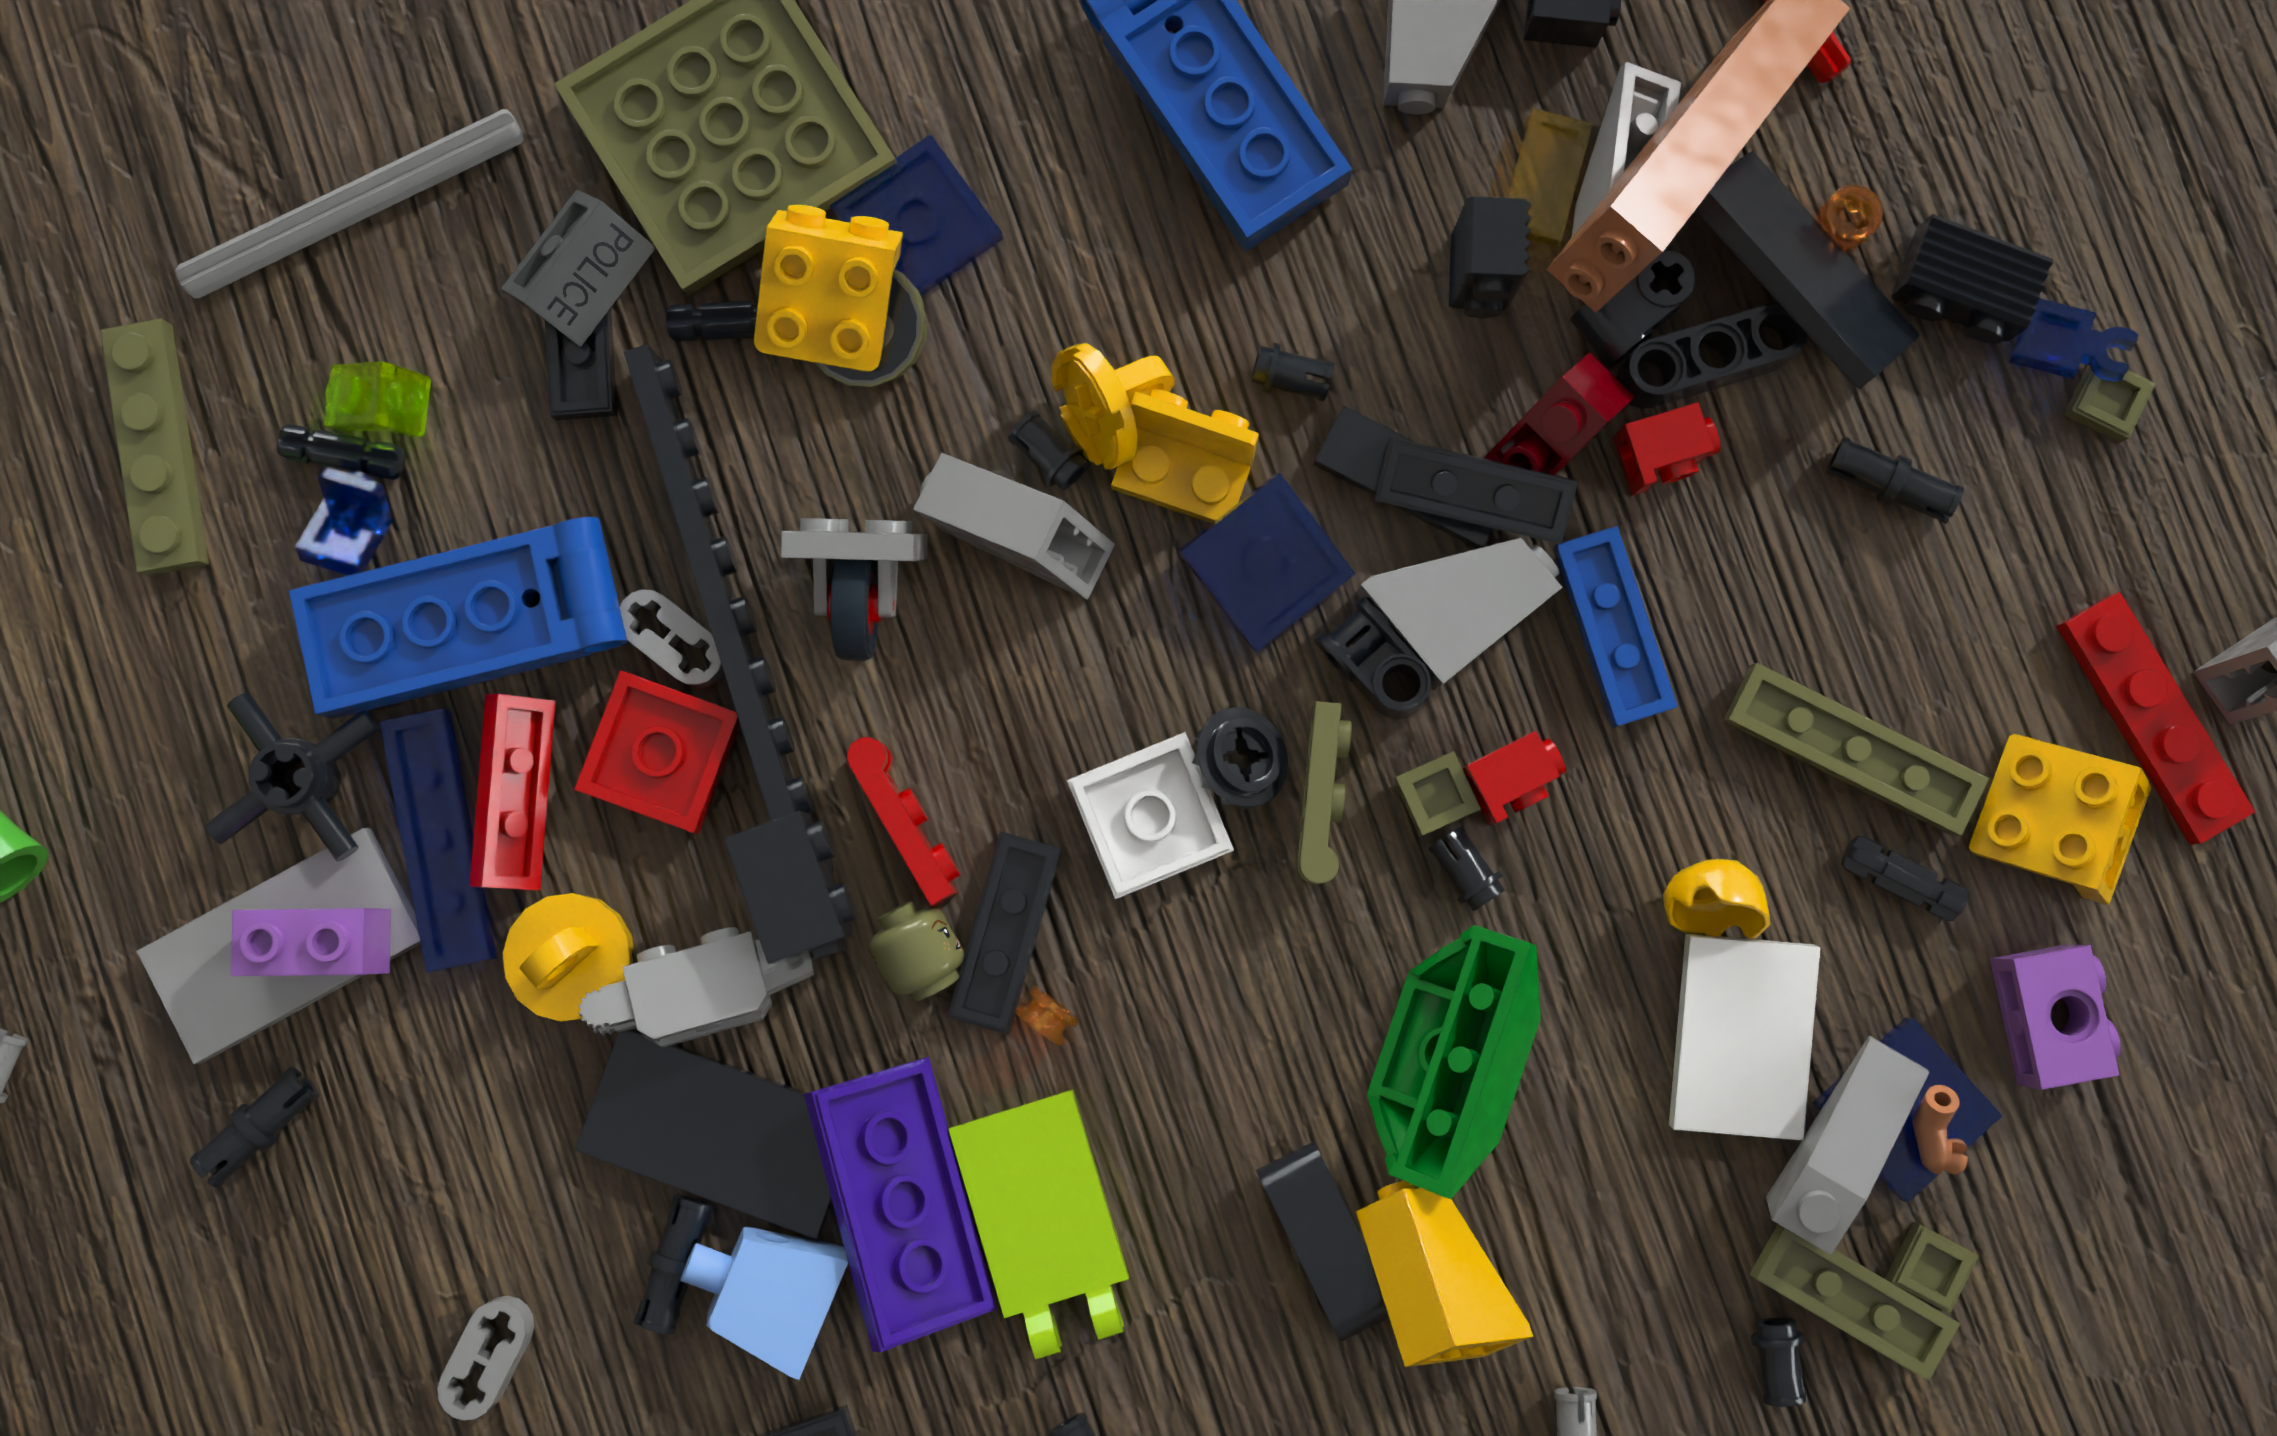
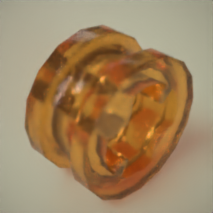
[1818,185,1883,249]
[1015,986,1080,1047]

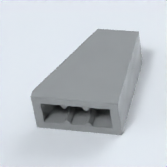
[1383,0,1501,115]
[913,453,1115,600]
[1355,538,1562,690]

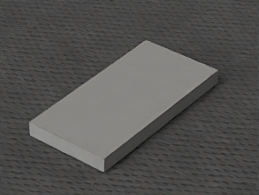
[137,828,429,1064]

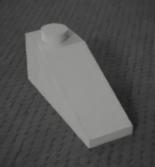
[1571,62,1681,238]
[1766,1036,1929,1255]

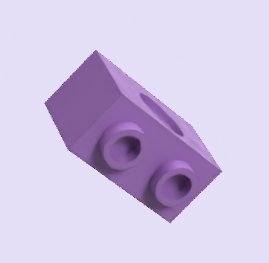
[231,908,391,976]
[1990,944,2121,1090]

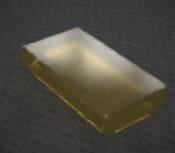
[1507,108,1593,247]

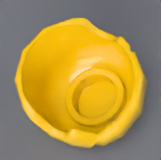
[1663,859,1770,940]

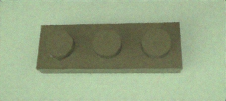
[1749,1224,1960,1381]

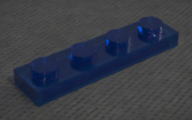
[380,708,497,973]

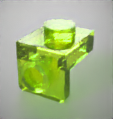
[324,361,431,437]

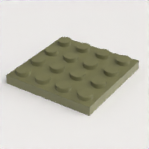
[554,0,898,296]

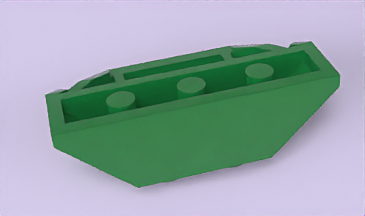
[1367,925,1541,1199]

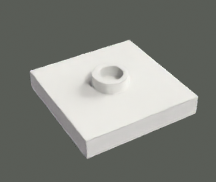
[1067,732,1234,899]

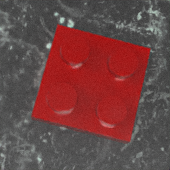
[574,670,740,834]

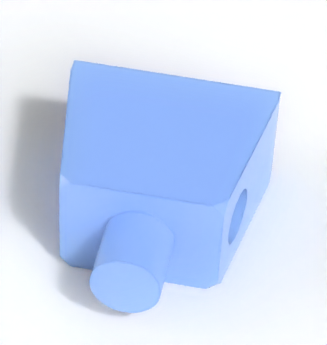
[680,1227,848,1380]

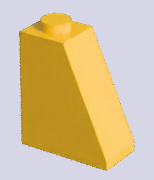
[1356,1181,1533,1367]

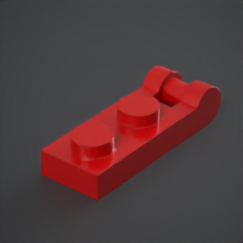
[847,737,961,906]

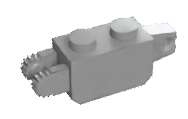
[578,927,814,1048]

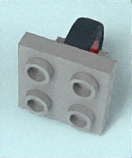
[781,518,928,661]

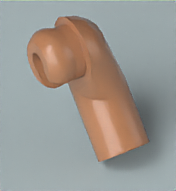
[1912,1085,1968,1175]

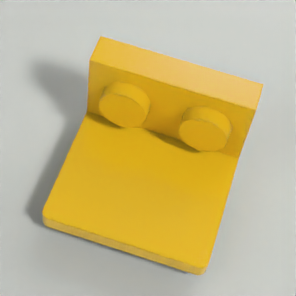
[1111,389,1259,530]
[1969,734,2151,906]

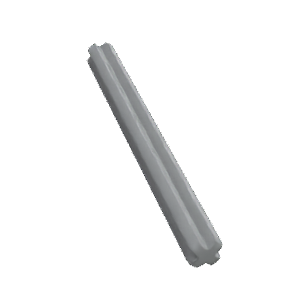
[175,109,524,298]

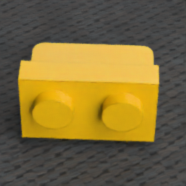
[754,205,903,372]

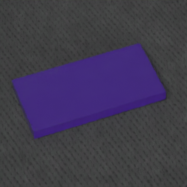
[804,1057,997,1352]

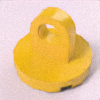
[1051,343,1175,469]
[503,893,634,1022]

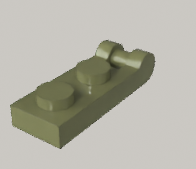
[1296,701,1351,885]

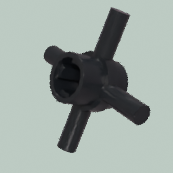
[205,692,380,862]

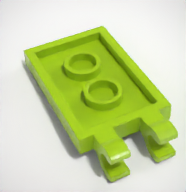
[948,1089,1129,1360]

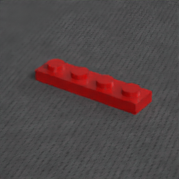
[2056,592,2255,845]

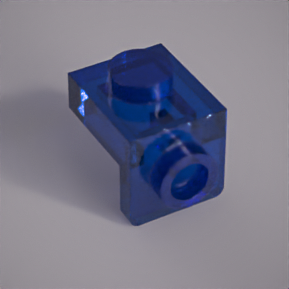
[295,467,393,575]

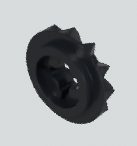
[1191,707,1288,810]

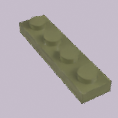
[100,318,209,576]
[1723,663,1989,837]

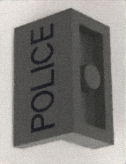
[501,189,656,347]

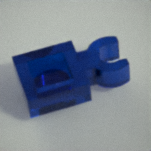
[2009,298,2139,382]

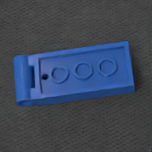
[1079,0,1353,252]
[289,517,628,719]

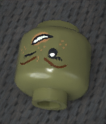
[868,900,964,1002]

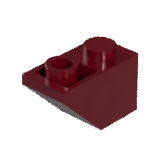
[1484,353,1635,475]

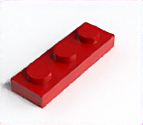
[469,694,556,890]

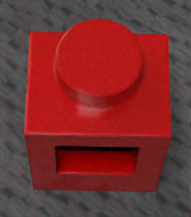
[1613,402,1721,496]
[1462,730,1567,826]

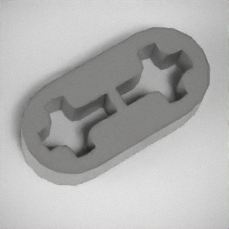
[620,589,724,688]
[437,1296,535,1421]

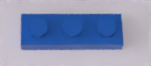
[1553,526,1678,728]

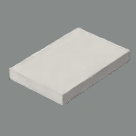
[1669,934,1820,1140]

